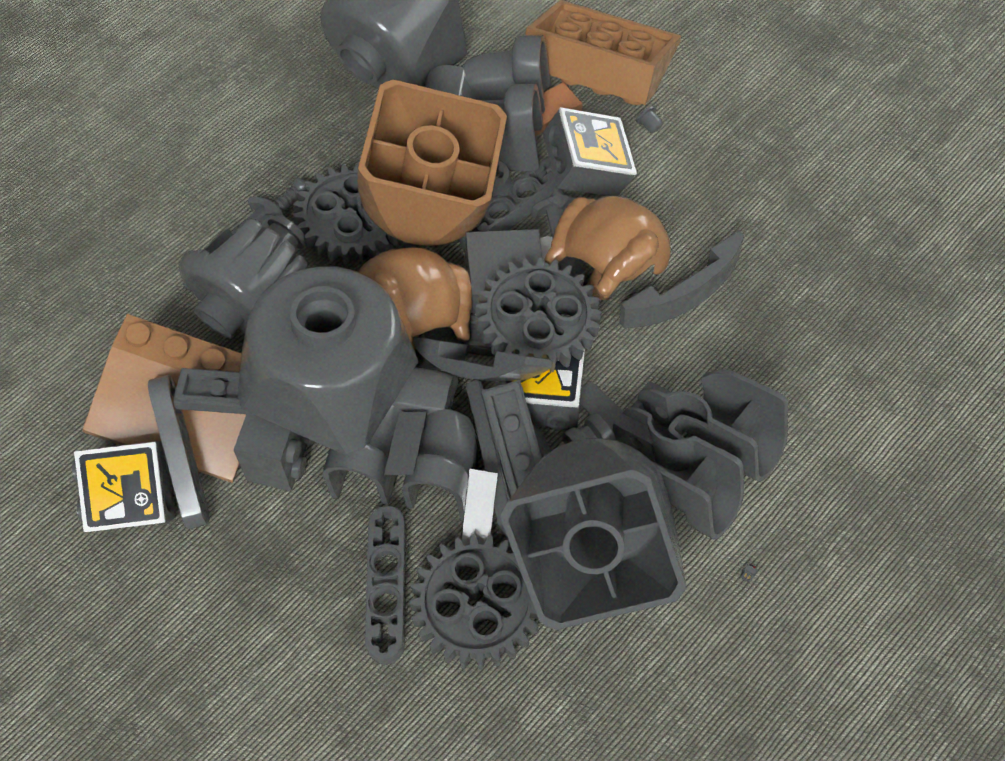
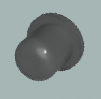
[636,106,663,133]

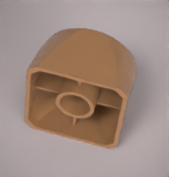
[357,79,507,246]

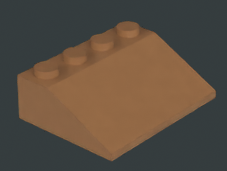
[525,0,681,105]
[83,314,246,483]

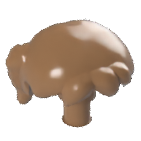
[544,196,671,300]
[358,248,472,350]

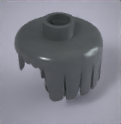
[179,216,307,338]

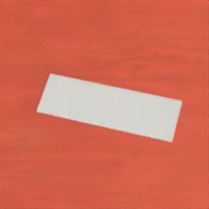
[462,469,498,546]

